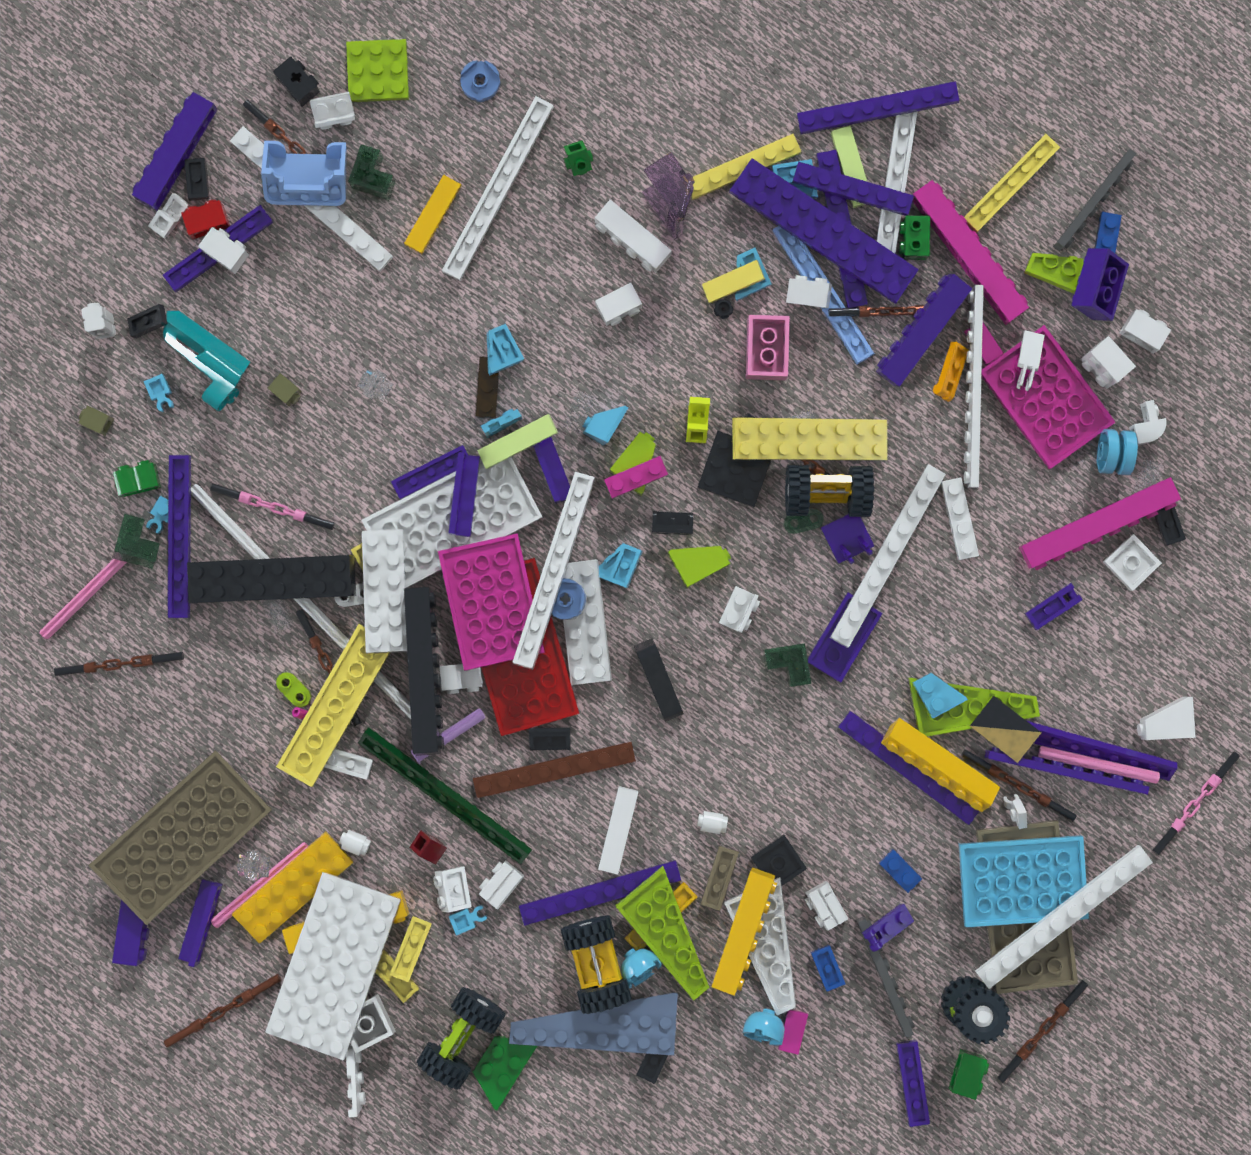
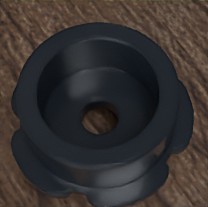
[714,299,733,319]

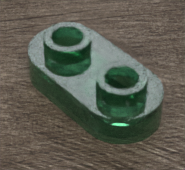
[783,509,824,534]

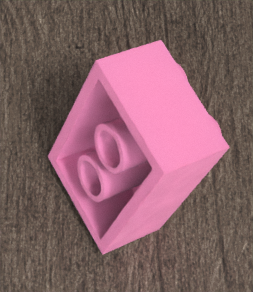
[746,315,790,380]

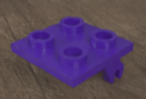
[821,514,874,564]

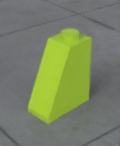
[610,432,656,496]
[668,546,731,588]

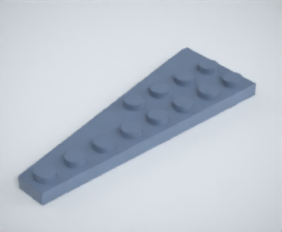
[509,993,678,1055]

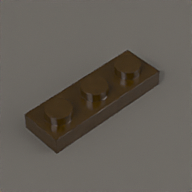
[476,357,499,418]

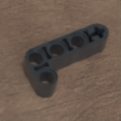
[634,638,684,722]

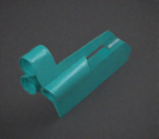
[163,311,250,412]

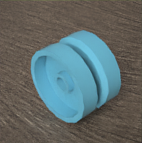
[1097,429,1138,475]

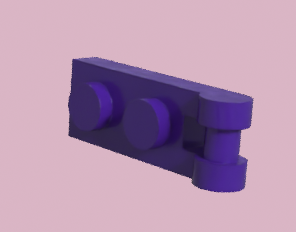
[1024,583,1083,630]
[862,904,914,952]

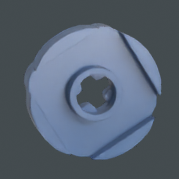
[460,60,500,102]
[552,578,586,620]

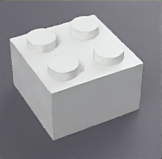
[1080,336,1136,389]
[351,994,396,1053]

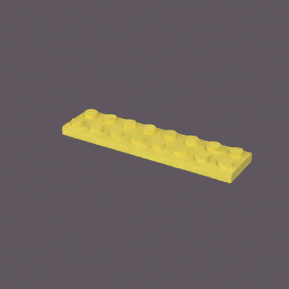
[732,418,887,460]
[276,624,390,787]

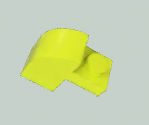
[686,397,710,443]

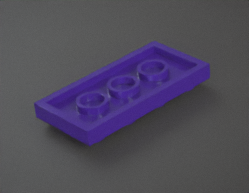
[805,592,883,683]

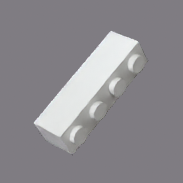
[595,200,672,273]

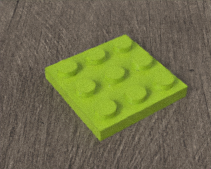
[346,39,409,102]

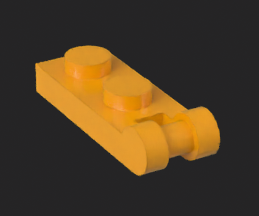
[933,342,969,402]

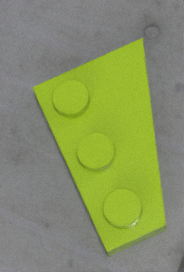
[1024,253,1084,294]

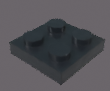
[750,834,807,886]

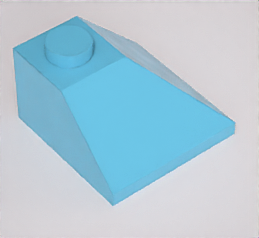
[582,406,628,445]

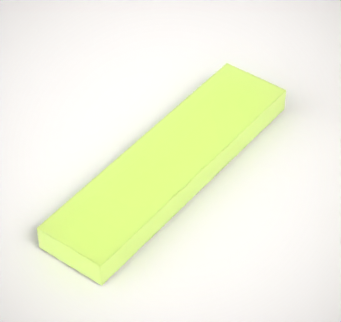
[831,126,867,208]
[477,414,558,469]

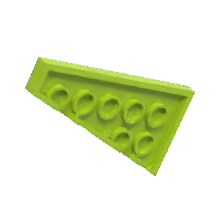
[908,678,1040,736]
[615,866,709,1000]

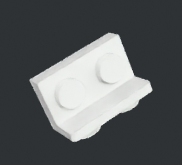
[310,92,355,130]
[719,586,760,633]
[434,866,471,912]

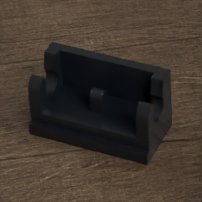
[652,511,693,535]
[529,727,571,751]

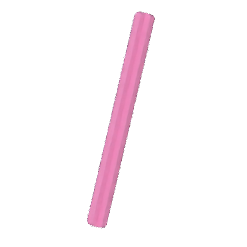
[39,548,133,639]
[1038,746,1160,784]
[211,842,308,928]

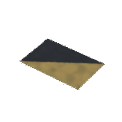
[970,696,1042,763]

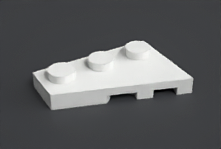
[346,1045,366,1118]

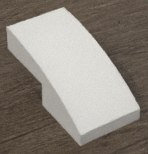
[148,193,191,238]

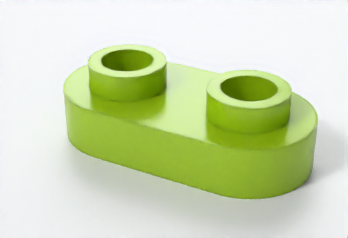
[276,672,312,707]

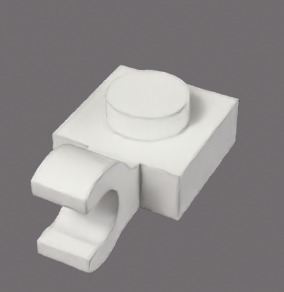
[1003,794,1027,829]

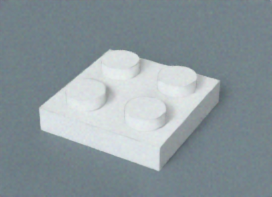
[1103,534,1162,591]

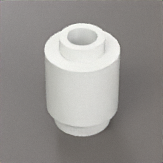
[697,811,728,834]
[339,830,371,856]

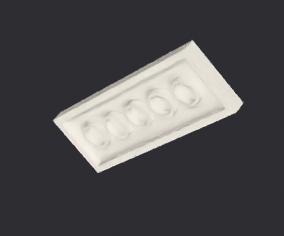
[362,529,407,654]
[561,559,612,685]

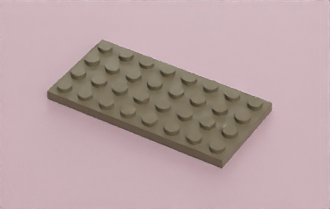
[88,750,272,925]
[976,820,1078,994]

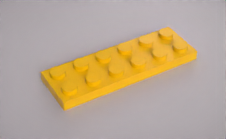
[232,831,353,944]

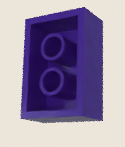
[1071,248,1129,321]

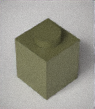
[267,373,302,406]
[78,405,114,436]

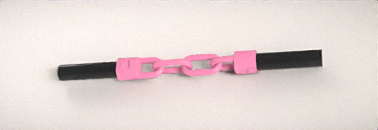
[210,483,335,530]
[1152,751,1240,856]

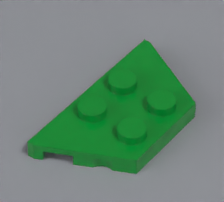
[473,1036,537,1111]

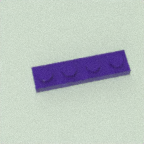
[391,445,468,500]
[896,1040,930,1127]

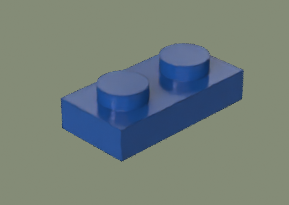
[1094,212,1122,253]
[879,849,922,893]
[810,945,845,992]

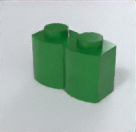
[113,460,161,497]

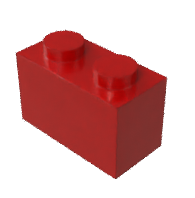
[181,200,230,240]

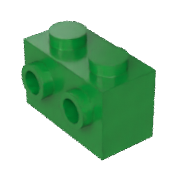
[899,216,930,260]

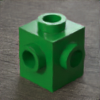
[563,140,594,176]

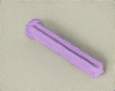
[411,708,485,764]

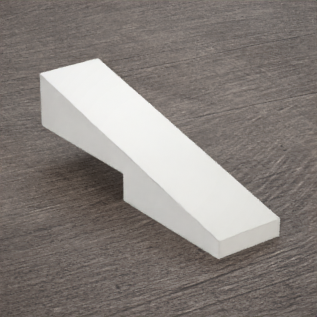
[598,786,638,874]

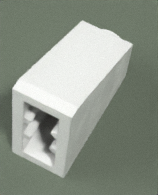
[1137,697,1196,740]

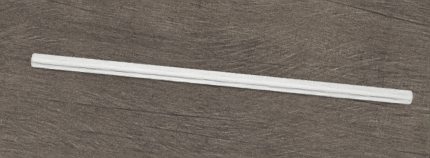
[191,484,411,719]

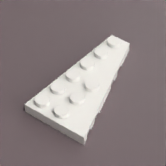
[724,877,796,1015]

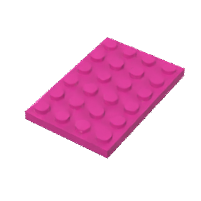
[981,325,1115,469]
[438,533,545,671]

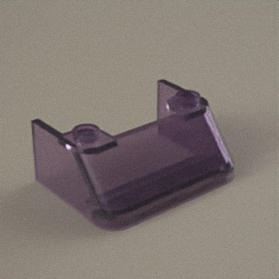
[642,152,695,240]

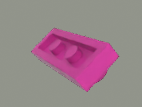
[604,456,668,499]

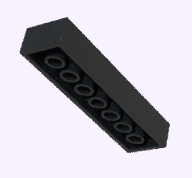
[187,555,356,603]
[404,587,445,756]

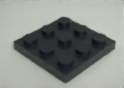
[697,430,771,508]

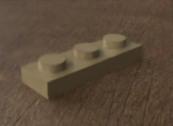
[700,845,739,911]

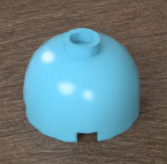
[620,949,662,988]
[742,1009,785,1046]

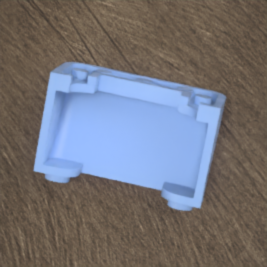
[261,141,347,206]

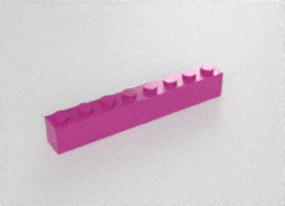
[912,180,1029,325]
[1019,477,1181,570]

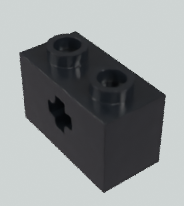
[273,56,320,107]

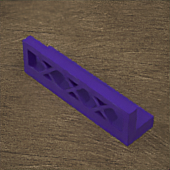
[533,437,570,504]
[449,452,480,537]
[178,879,223,967]

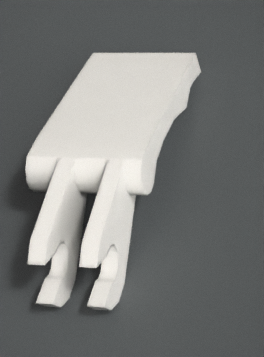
[1017,330,1044,391]

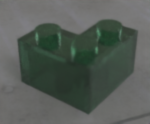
[348,144,396,201]
[112,514,160,569]
[763,643,811,687]

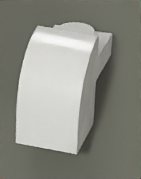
[1129,400,1166,445]

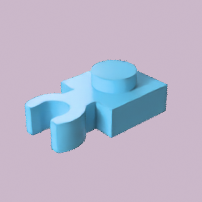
[144,374,174,412]
[146,496,168,534]
[448,905,487,936]

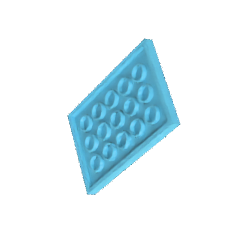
[959,835,1089,927]

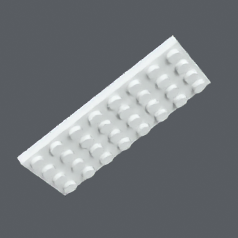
[362,457,543,588]
[265,872,401,1060]

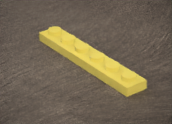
[684,134,801,200]
[964,134,1060,233]

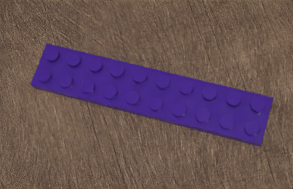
[729,158,919,304]

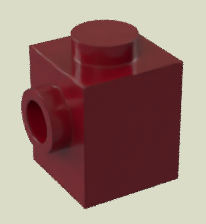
[409,830,447,865]

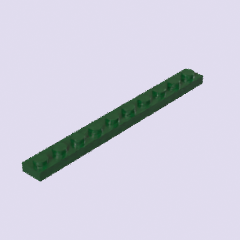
[358,727,532,865]

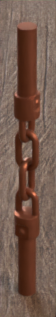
[164,974,282,1048]

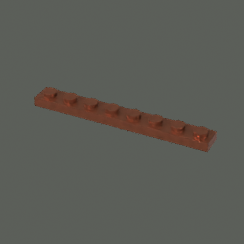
[473,742,636,798]

